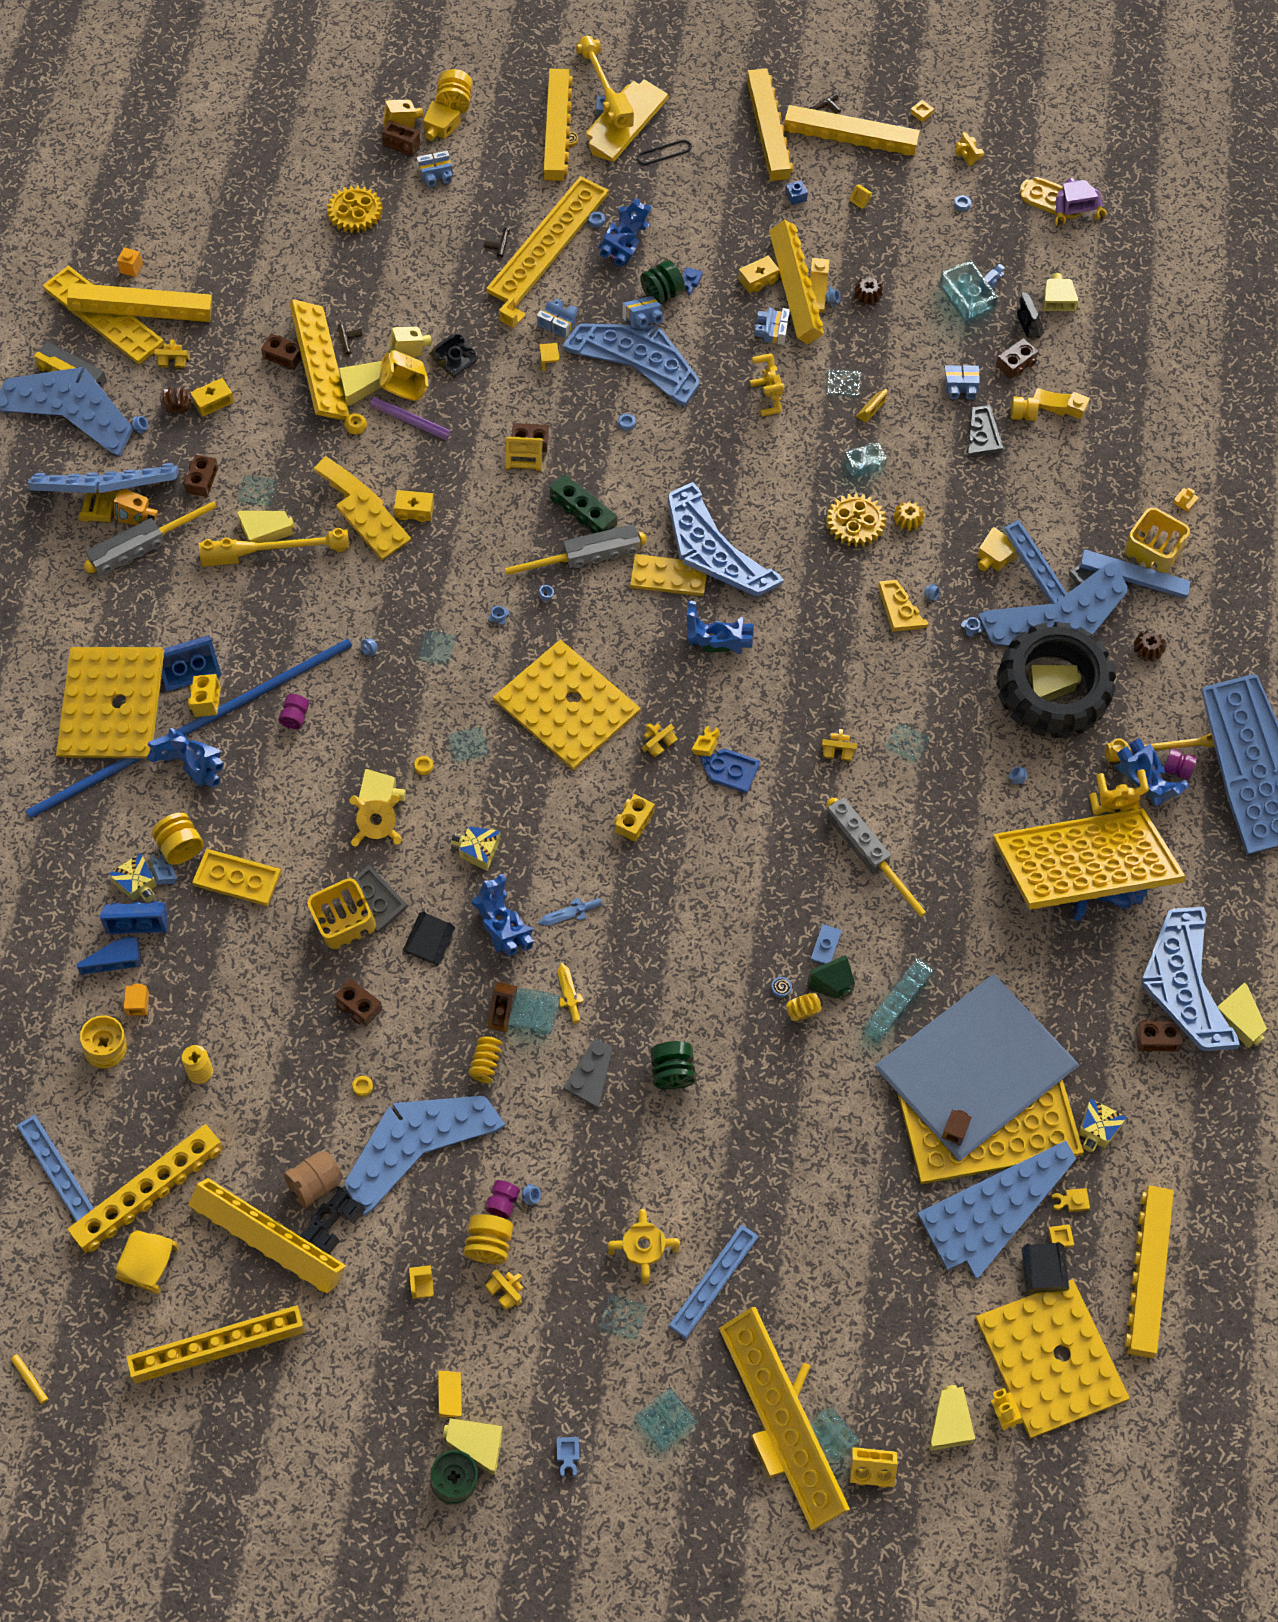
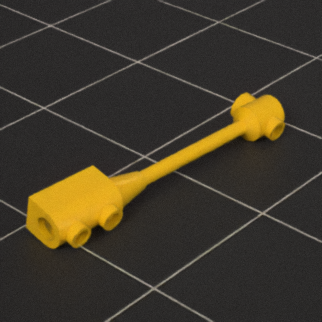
[576,36,634,128]
[199,528,349,567]
[1105,734,1215,763]

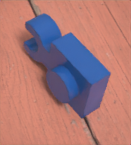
[682,267,703,296]

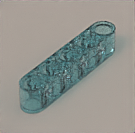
[862,958,935,1043]

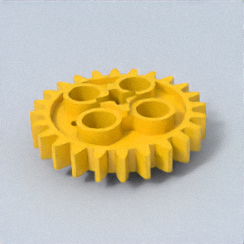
[327,185,383,233]
[826,493,886,547]

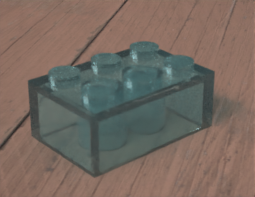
[939,260,998,322]

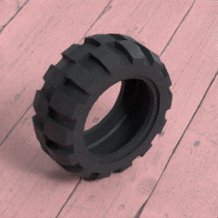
[996,622,1116,738]

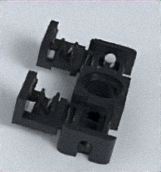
[297,1186,366,1254]

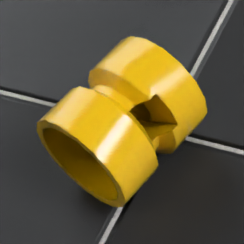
[1011,396,1039,421]

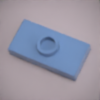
[810,924,842,965]

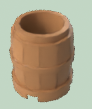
[283,1151,343,1208]

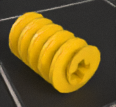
[468,1037,503,1084]
[181,1045,213,1084]

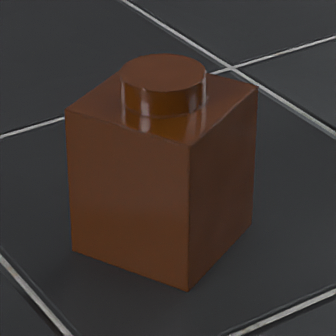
[941,1109,972,1146]

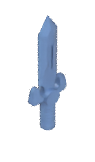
[538,898,602,926]

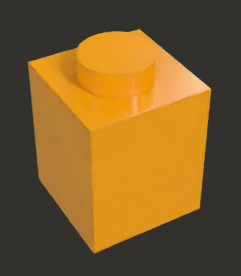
[117,248,143,277]
[124,984,149,1016]

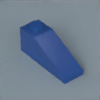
[77,937,141,975]

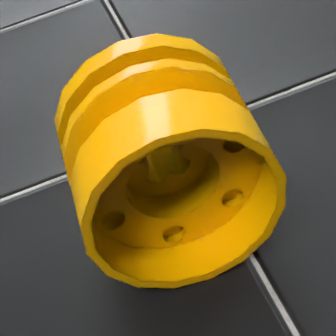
[435,69,473,115]
[151,813,204,865]
[80,1015,127,1069]
[463,1214,514,1264]

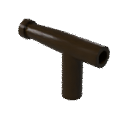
[809,93,841,114]
[484,227,510,257]
[338,324,363,355]

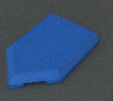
[700,748,760,793]

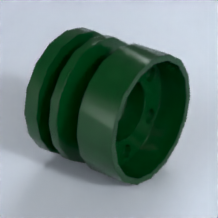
[640,260,685,305]
[650,1041,696,1090]
[430,1450,478,1504]

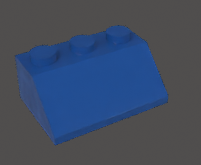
[161,635,222,691]
[100,901,168,934]

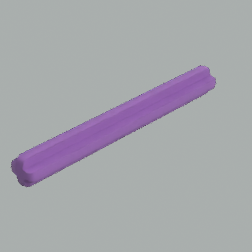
[370,397,450,440]

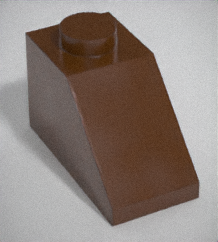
[487,982,518,1032]

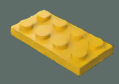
[336,485,411,561]
[630,554,707,596]
[192,849,282,907]

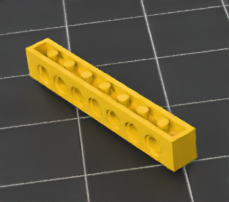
[67,1124,223,1254]
[126,1305,306,1384]

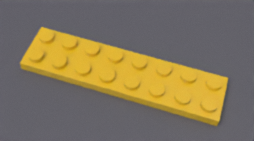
[42,265,165,365]
[289,299,349,421]

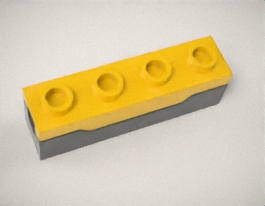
[34,342,107,388]

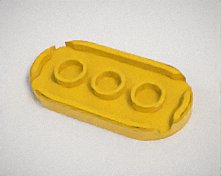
[1020,177,1083,219]

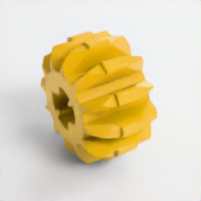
[893,500,925,532]
[786,993,822,1021]

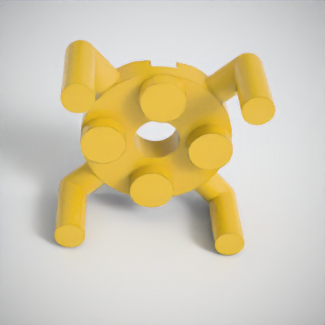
[749,353,785,417]
[1089,770,1149,815]
[349,794,402,846]
[608,1209,680,1285]

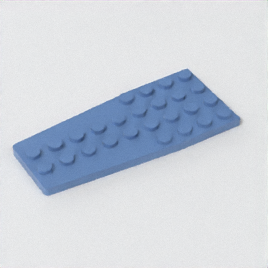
[1201,674,1278,855]

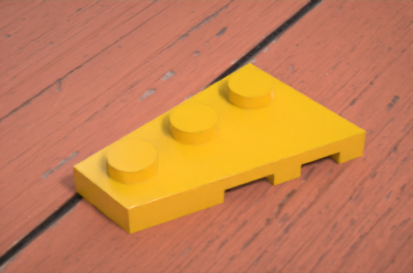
[877,580,929,632]

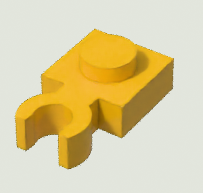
[692,726,720,756]
[1051,1188,1090,1212]

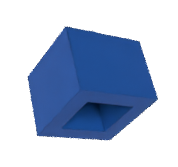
[785,180,808,205]

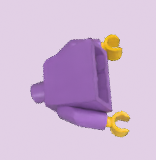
[1054,178,1107,226]

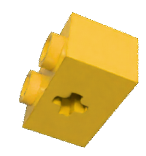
[738,256,779,293]
[190,378,234,417]
[394,490,434,522]

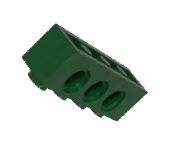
[549,474,617,534]

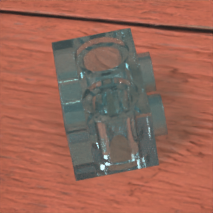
[844,442,887,478]
[810,1406,860,1462]

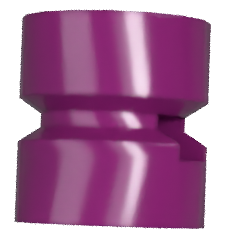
[278,694,310,730]
[1164,748,1197,781]
[484,1180,520,1219]

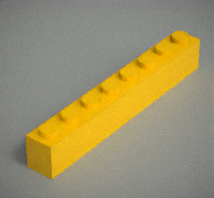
[747,68,793,181]
[544,69,573,181]
[784,105,920,156]
[769,219,824,344]
[67,283,212,322]
[188,1178,346,1293]
[1124,1185,1174,1359]

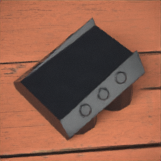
[1017,292,1045,338]
[429,334,479,377]
[402,911,455,966]
[1021,1241,1069,1293]

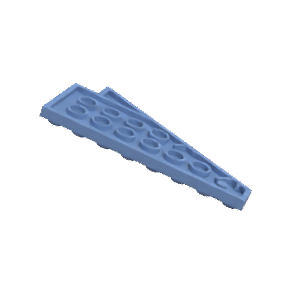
[917,1141,1076,1279]

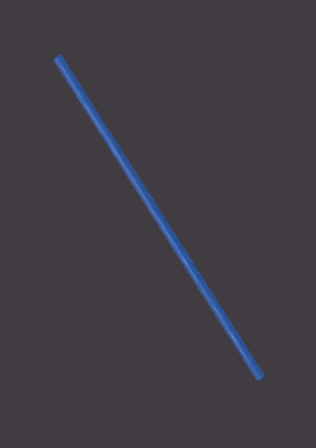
[25,638,352,819]

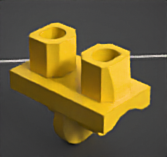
[955,132,984,166]
[155,339,190,369]
[641,724,677,757]
[821,729,857,761]
[485,1269,524,1311]
[991,1388,1024,1431]

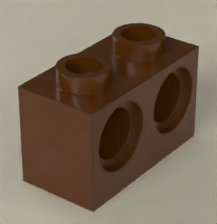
[382,120,421,156]
[261,333,302,370]
[996,338,1038,379]
[511,423,549,452]
[183,454,218,497]
[334,978,382,1026]
[1136,1019,1182,1052]

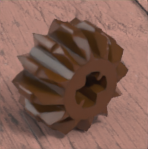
[854,276,883,306]
[160,387,191,415]
[1133,630,1166,662]

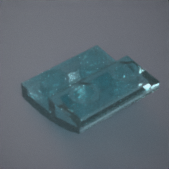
[508,988,561,1034]
[634,1388,698,1452]

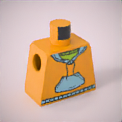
[114,488,158,525]

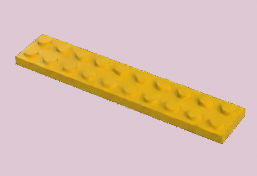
[486,176,609,307]
[719,1307,850,1530]

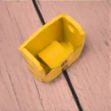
[380,350,428,401]
[115,1230,179,1294]

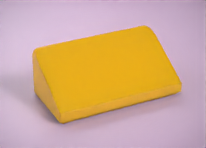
[856,389,888,422]
[438,1371,462,1418]
[751,1430,784,1479]

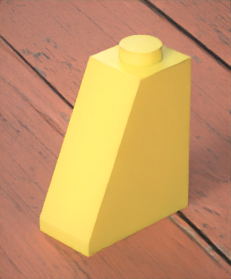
[339,361,382,406]
[237,511,295,543]
[1029,665,1081,701]
[1218,983,1267,1048]
[929,1385,975,1451]
[443,1418,503,1475]

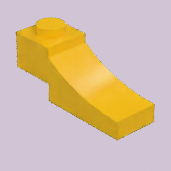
[810,258,829,313]
[1033,388,1090,419]

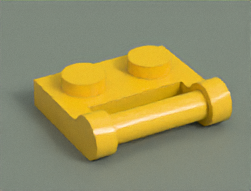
[505,437,543,471]
[78,489,118,522]

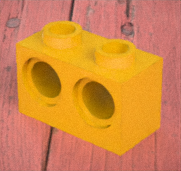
[188,674,221,717]
[614,794,655,842]
[850,1447,897,1488]

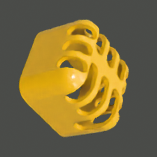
[1125,508,1190,573]
[307,878,376,950]

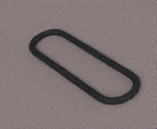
[637,140,692,165]

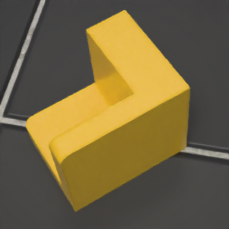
[499,297,525,328]
[540,343,559,371]
[409,1265,434,1299]

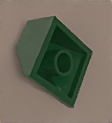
[807,955,855,998]

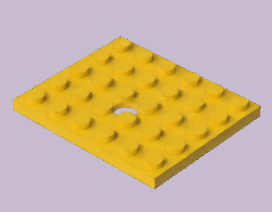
[493,639,641,770]
[56,647,164,759]
[975,1279,1130,1439]

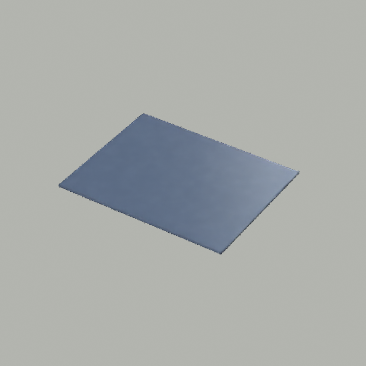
[874,974,1080,1162]

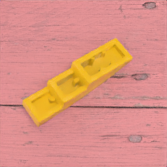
[314,456,384,505]

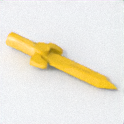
[557,963,584,1024]

